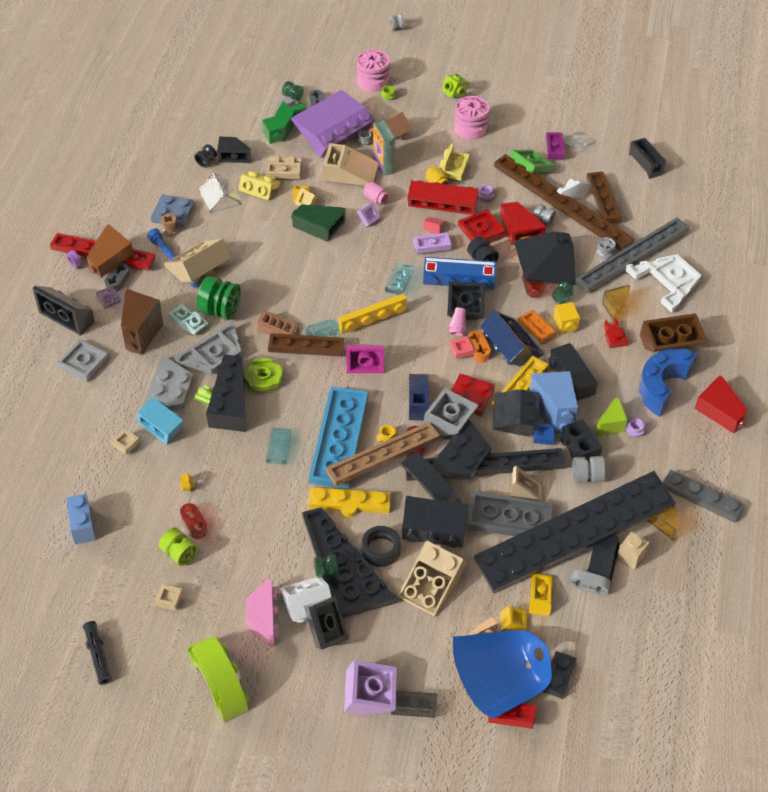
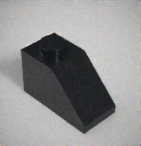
[217,136,252,163]

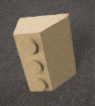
[164,238,232,283]

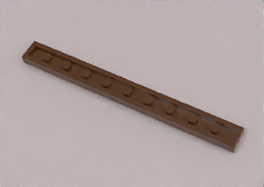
[494,154,634,251]

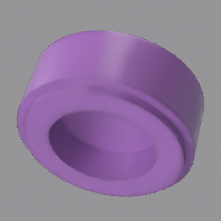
[66,250,82,268]

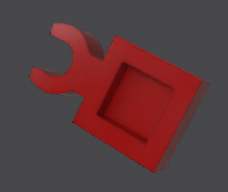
[604,319,628,348]

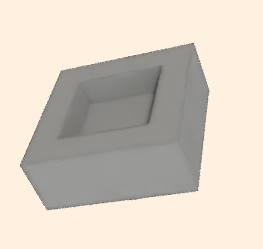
[277,96,299,109]

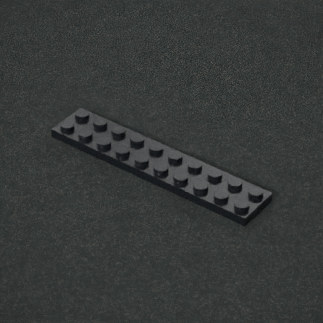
[474,471,676,593]

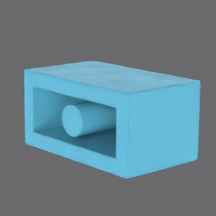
[137,397,183,445]

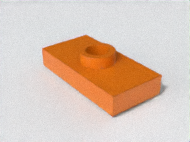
[518,309,556,344]

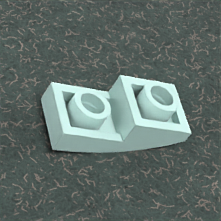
[168,303,208,335]

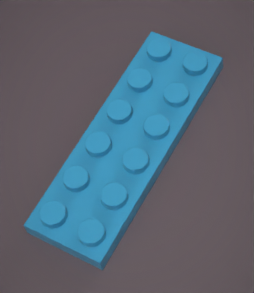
[309,387,368,489]

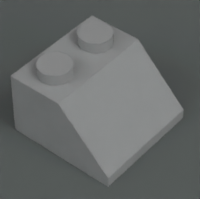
[424,388,478,436]

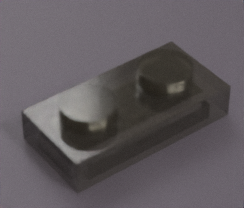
[391,691,437,718]

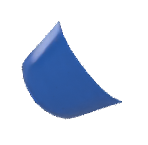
[453,630,552,719]

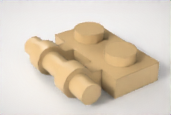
[266,155,302,179]

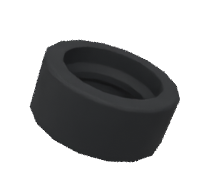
[362,526,401,567]

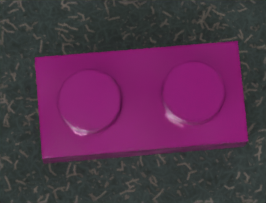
[545,132,565,159]

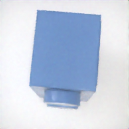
[66,493,96,545]

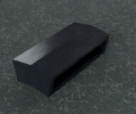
[587,536,620,586]

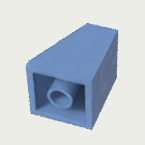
[529,371,578,433]

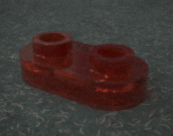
[522,274,545,298]

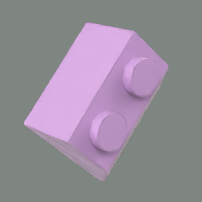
[344,660,397,715]

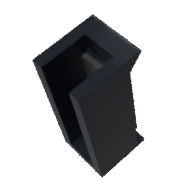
[629,138,666,179]

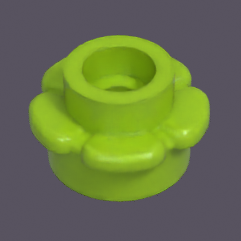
[380,86,396,100]

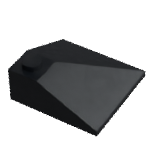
[514,232,576,286]

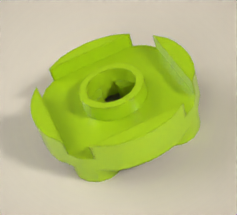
[244,358,282,392]

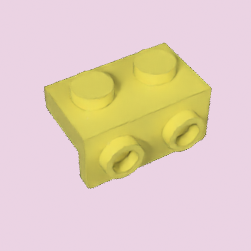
[439,144,470,181]
[239,170,280,200]

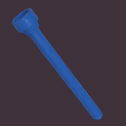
[147,228,198,288]

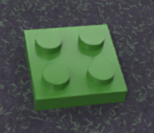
[509,149,555,173]

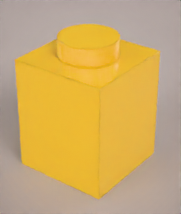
[553,302,580,333]

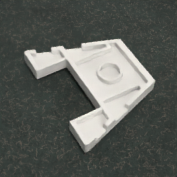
[625,254,701,313]

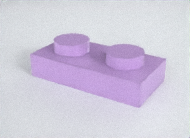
[413,233,451,254]

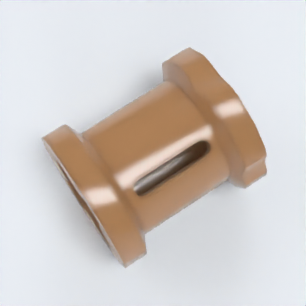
[161,214,178,237]

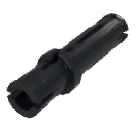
[83,621,112,685]

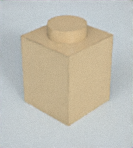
[617,531,649,570]

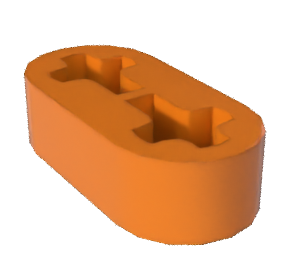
[468,330,491,362]

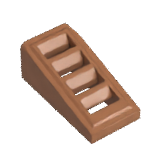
[257,310,299,335]

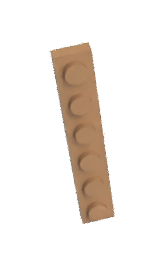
[326,422,440,487]

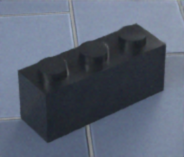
[548,343,598,401]

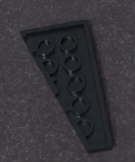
[302,507,398,618]

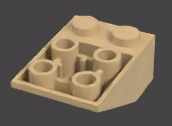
[323,143,379,186]
[398,540,468,617]

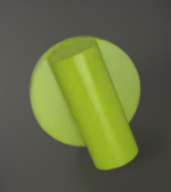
[194,385,213,405]

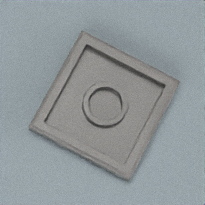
[56,339,110,382]

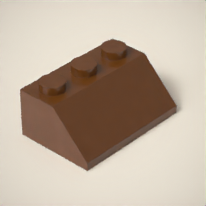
[640,313,708,352]

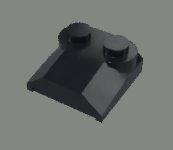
[447,281,485,320]

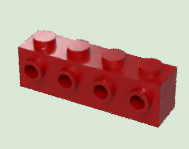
[407,180,479,215]

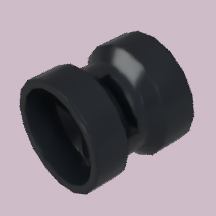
[194,144,217,167]

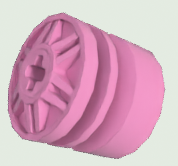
[357,49,390,92]
[454,96,489,139]

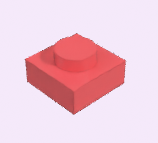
[450,337,474,359]

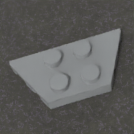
[175,322,242,374]
[142,356,194,410]

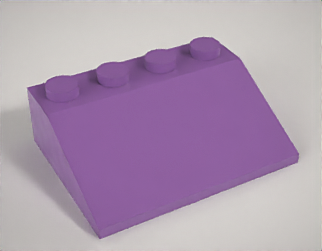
[291,90,375,158]

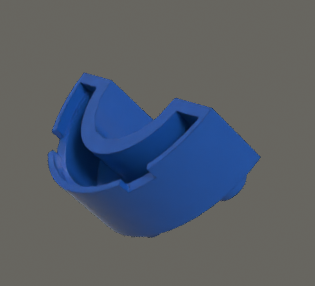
[639,349,697,417]

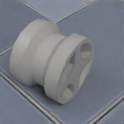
[389,13,405,30]
[596,237,616,260]

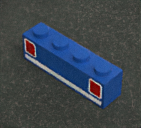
[423,257,496,289]

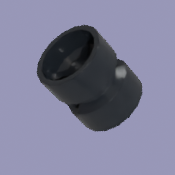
[467,236,500,263]

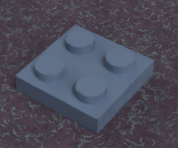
[151,194,195,228]

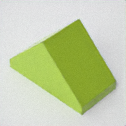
[595,397,627,436]

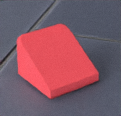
[423,217,445,234]

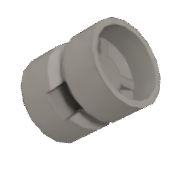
[573,456,605,483]

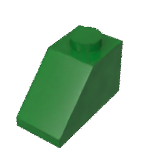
[262,111,294,144]

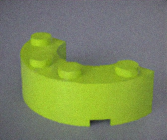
[187,635,250,723]

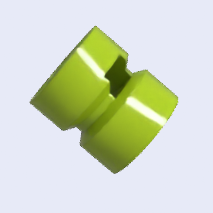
[158,527,198,566]

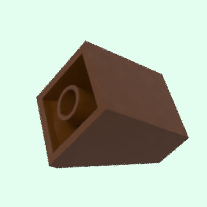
[121,289,164,355]

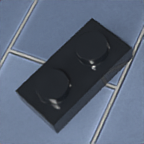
[542,651,577,699]

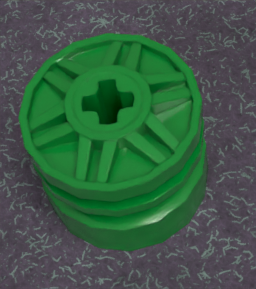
[196,276,241,320]

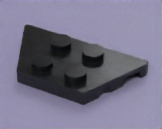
[431,420,492,479]

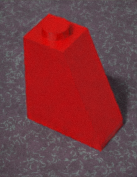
[500,201,546,245]
[695,375,748,433]

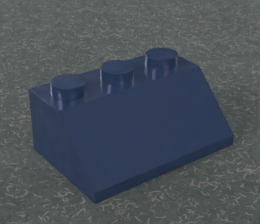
[480,310,544,366]

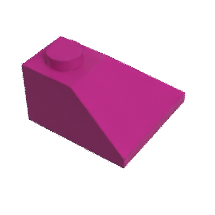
[346,344,385,373]

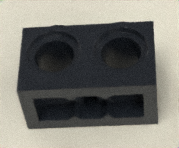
[560,419,603,460]

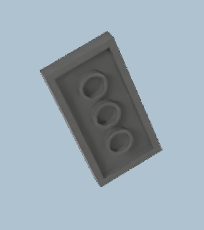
[467,491,553,536]

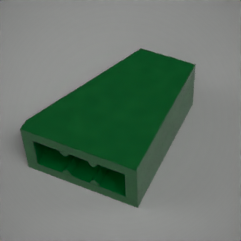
[291,204,346,242]

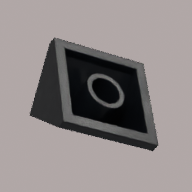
[304,596,348,650]

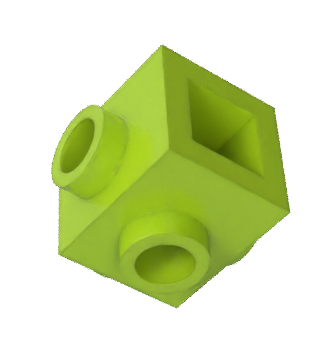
[441,74,470,98]

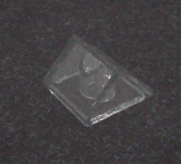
[199,173,242,214]

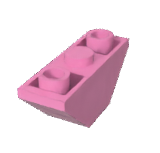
[246,579,278,646]

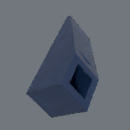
[409,374,429,421]

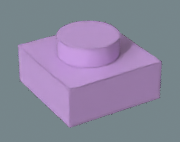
[357,202,381,227]

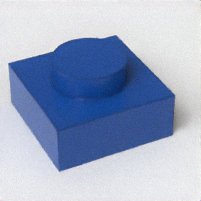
[533,423,554,445]

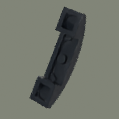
[401,452,462,503]

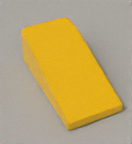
[529,574,553,616]

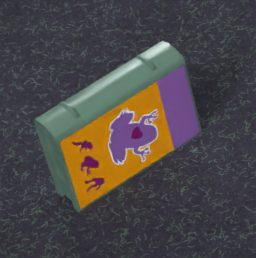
[373,120,395,175]

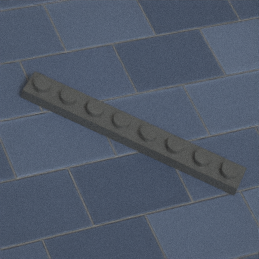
[575,217,689,293]

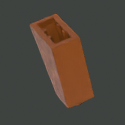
[87,224,134,278]

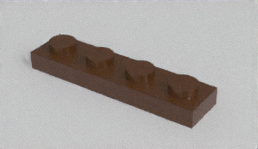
[586,171,622,223]
[268,333,344,357]

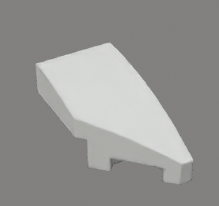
[557,178,591,199]

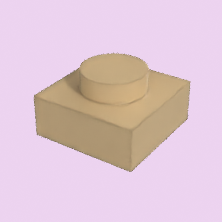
[111,429,140,455]
[155,584,183,611]

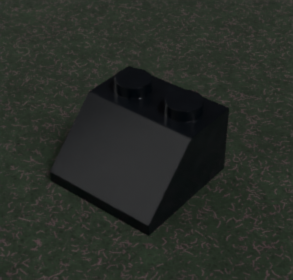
[493,389,539,437]

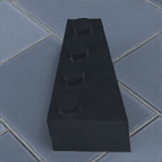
[206,354,246,432]

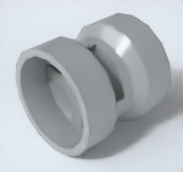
[533,204,556,226]

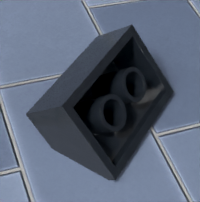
[32,286,95,336]
[402,496,468,548]

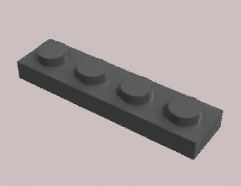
[662,469,744,523]

